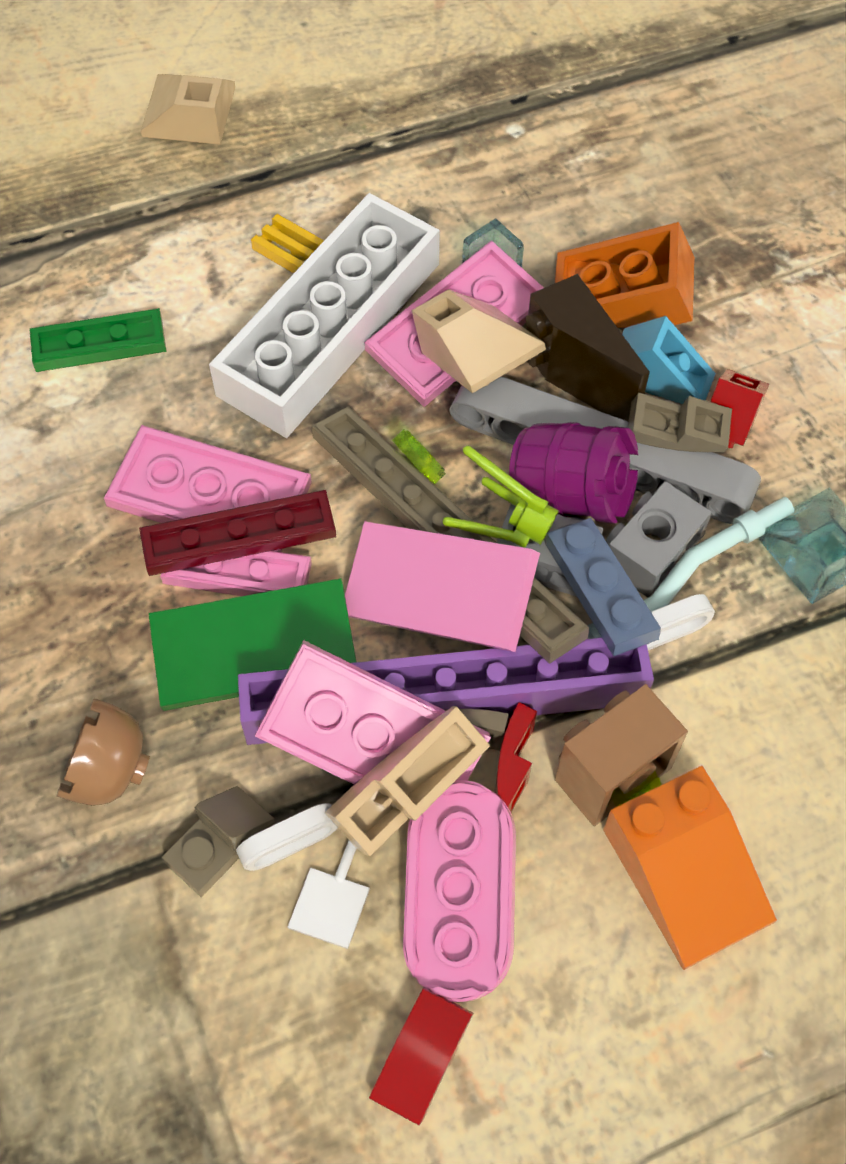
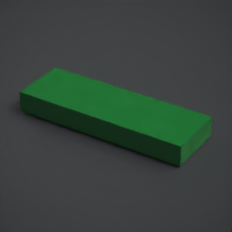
[29,308,167,372]

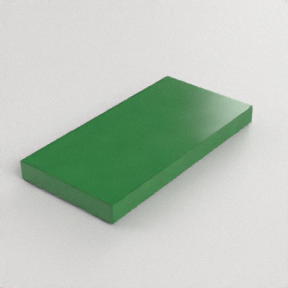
[148,578,357,711]

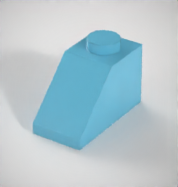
[622,316,716,404]

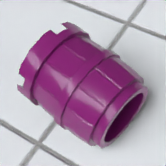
[509,422,638,523]

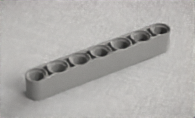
[449,376,761,524]

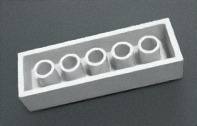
[209,193,440,438]

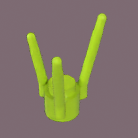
[442,446,559,548]

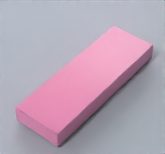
[160,551,312,596]

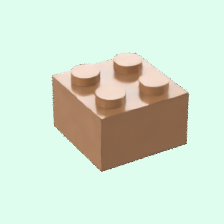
[555,684,688,827]

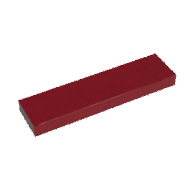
[139,489,336,576]

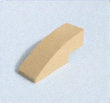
[325,706,490,856]

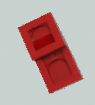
[495,702,537,812]
[369,987,474,1126]

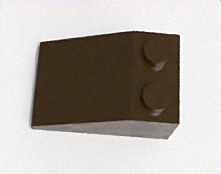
[526,274,650,422]

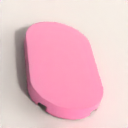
[403,780,516,1002]

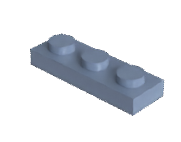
[546,518,661,657]

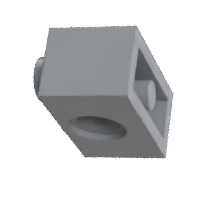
[606,481,712,598]

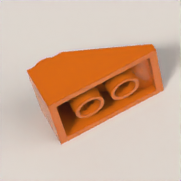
[555,222,695,328]
[603,766,777,970]

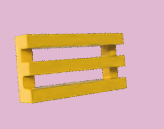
[251,214,324,273]

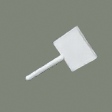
[288,840,370,949]

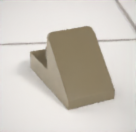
[161,786,275,897]

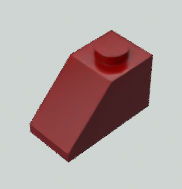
[710,369,769,448]

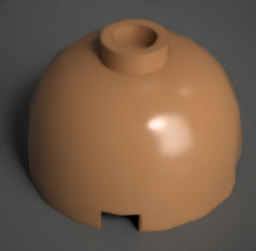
[57,698,150,806]

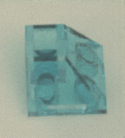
[758,487,846,604]

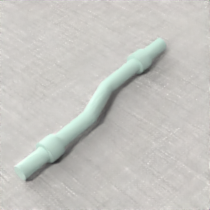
[587,497,794,639]

